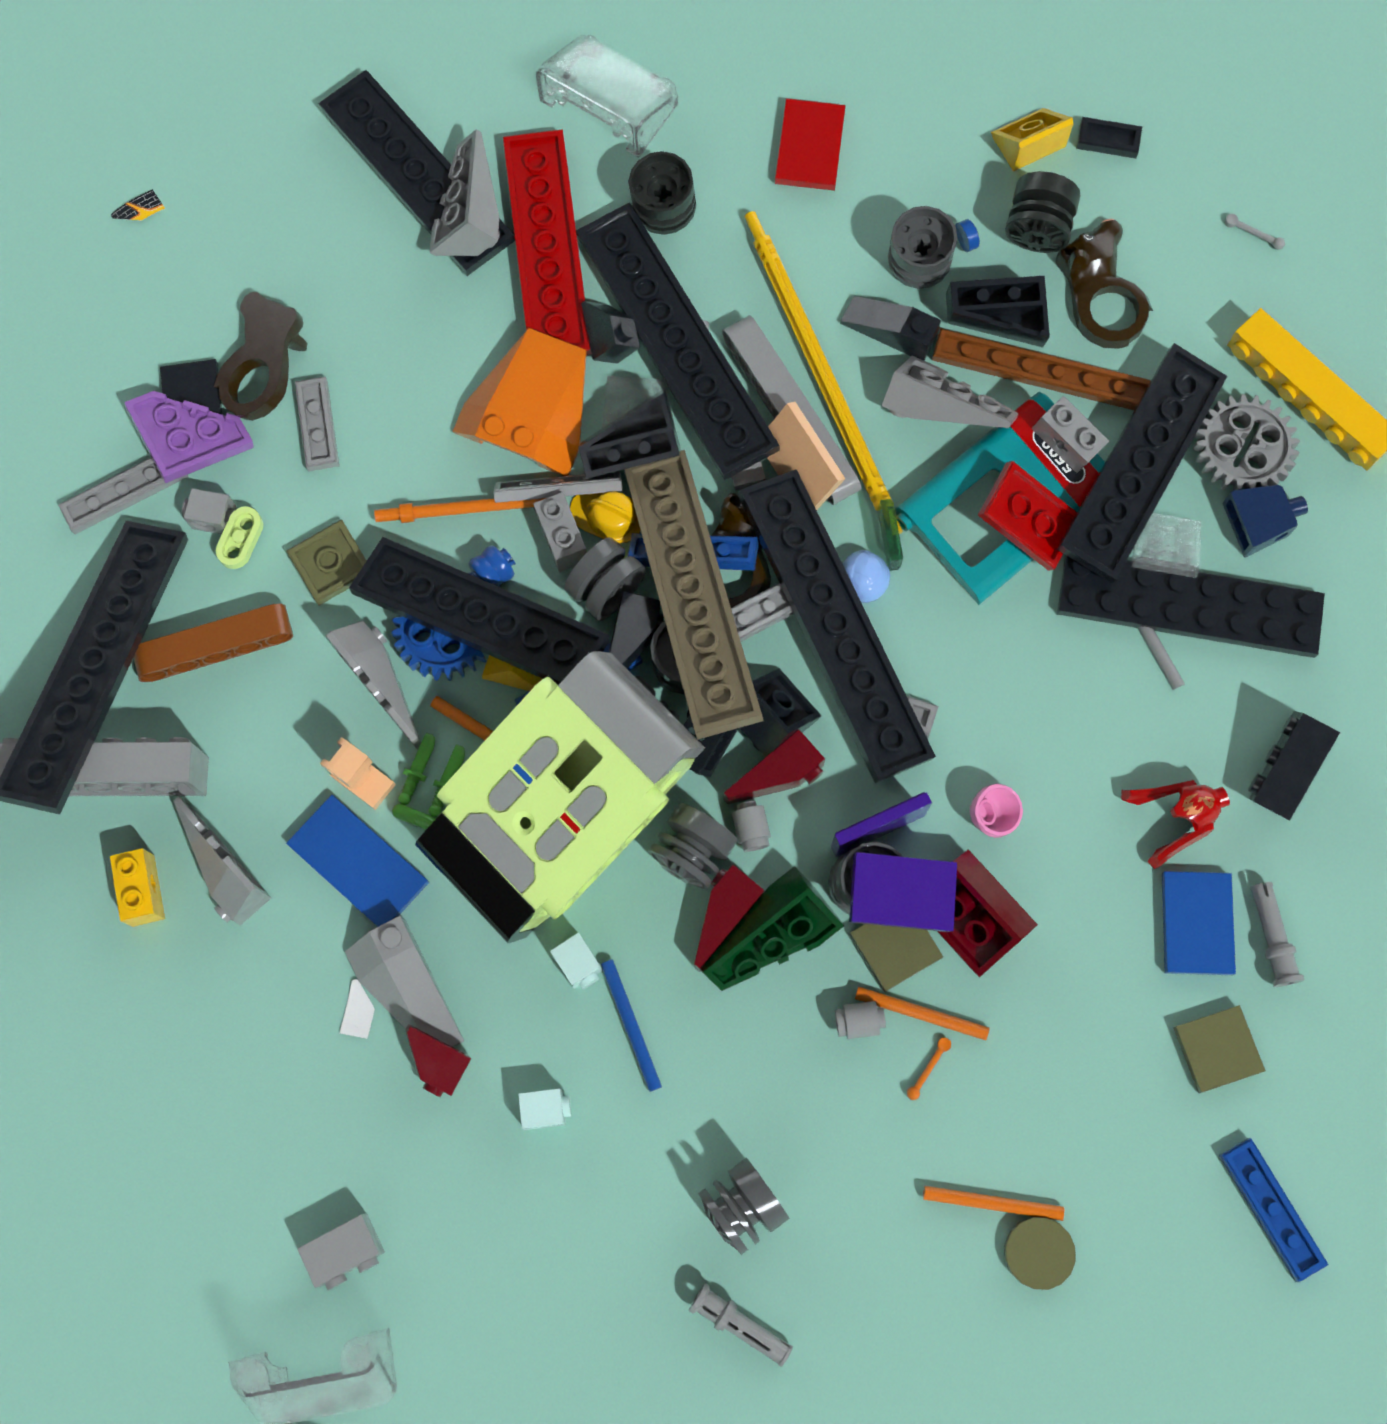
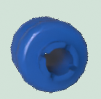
[468,545,516,587]

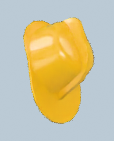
[570,491,641,543]

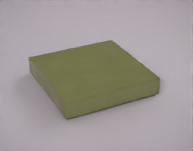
[286,519,367,606]
[850,924,943,992]
[1173,1005,1266,1094]

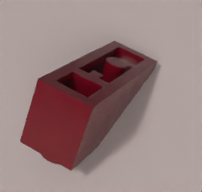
[723,730,825,804]
[694,865,764,972]

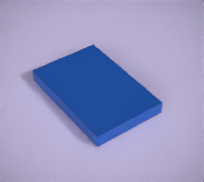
[1162,871,1236,976]

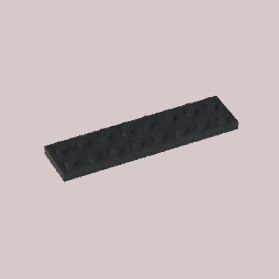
[318,70,515,276]
[1057,343,1227,583]
[349,537,610,685]
[1057,555,1325,658]

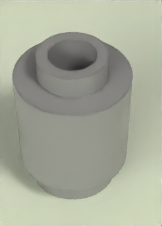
[731,801,771,852]
[835,1001,886,1039]

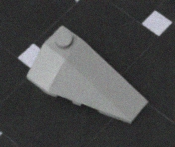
[430,129,499,256]
[882,356,1019,428]
[326,621,421,750]
[174,796,271,925]
[345,916,464,1047]

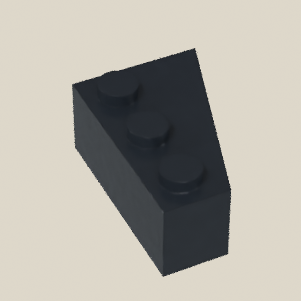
[578,388,681,478]

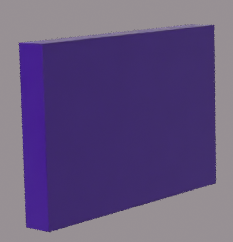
[831,792,932,857]
[849,852,957,932]

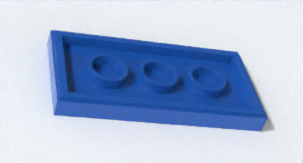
[286,795,430,927]

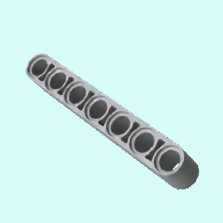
[722,315,861,505]

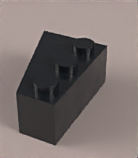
[946,275,1050,347]
[1248,711,1340,821]

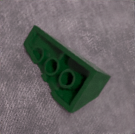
[701,866,844,991]

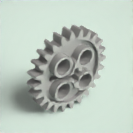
[1193,394,1300,491]

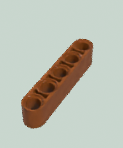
[134,604,293,682]

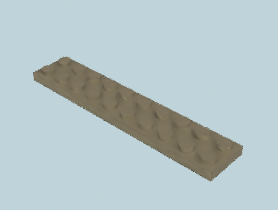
[624,450,763,740]

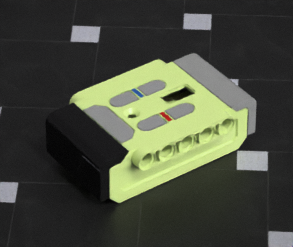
[415,651,705,943]

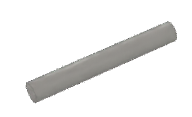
[1138,627,1185,690]

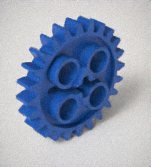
[391,617,487,681]

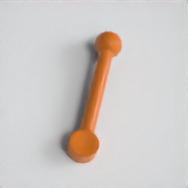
[907,1038,951,1100]

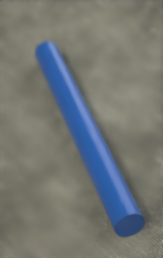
[601,959,662,1092]

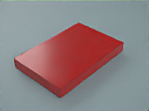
[775,98,846,191]
[978,461,1077,571]

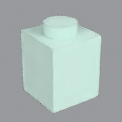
[550,932,603,989]
[518,1088,571,1130]

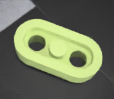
[216,507,263,569]

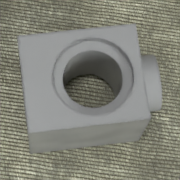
[182,488,236,534]

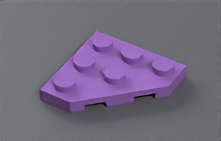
[124,391,254,483]

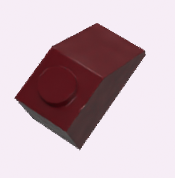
[405,1024,471,1097]

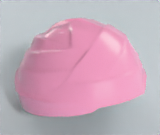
[970,784,1023,838]

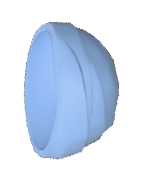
[843,550,890,603]

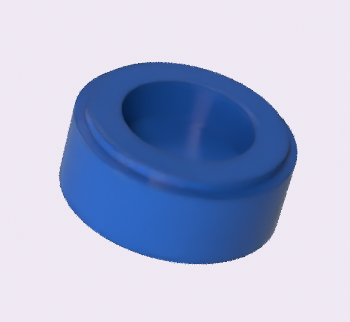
[955,219,980,252]

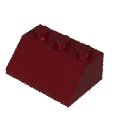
[938,849,1038,978]

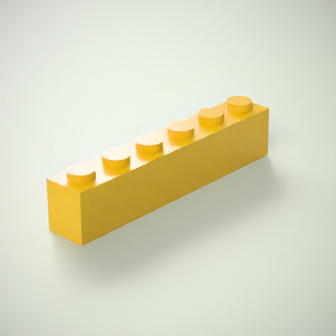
[1227,308,1387,471]

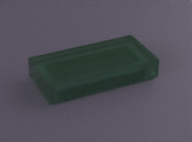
[878,499,903,571]

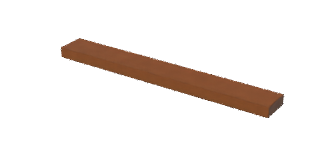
[932,328,1151,410]

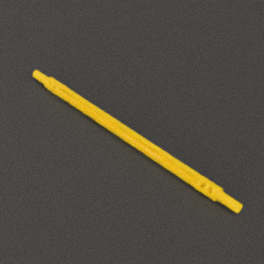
[744,211,903,537]

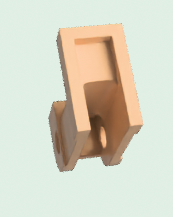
[320,737,396,810]

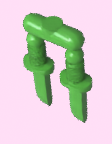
[392,732,465,830]

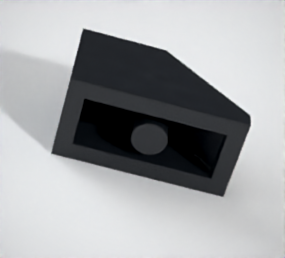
[581,301,640,364]

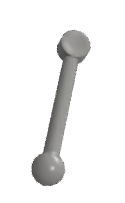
[1225,214,1285,250]

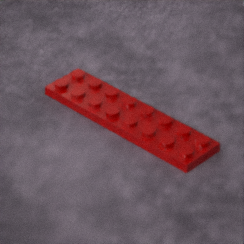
[503,129,592,355]

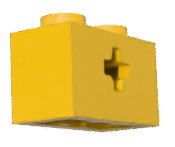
[110,848,165,927]

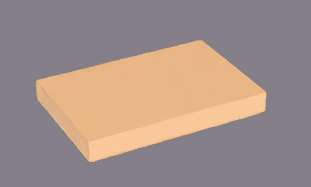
[767,402,845,510]

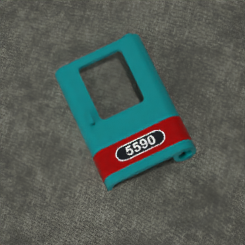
[895,392,1105,605]

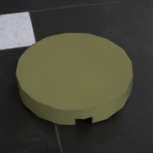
[1004,1217,1076,1290]

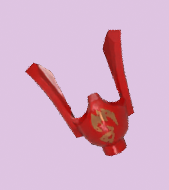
[1121,780,1230,869]

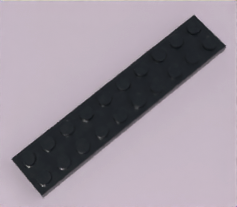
[576,202,780,480]
[737,469,936,784]
[0,521,188,815]

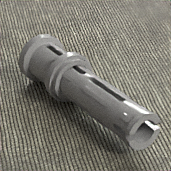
[1250,882,1305,987]
[689,1283,793,1367]

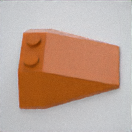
[453,328,587,476]

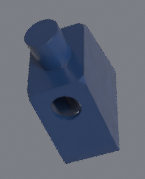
[1222,485,1308,558]

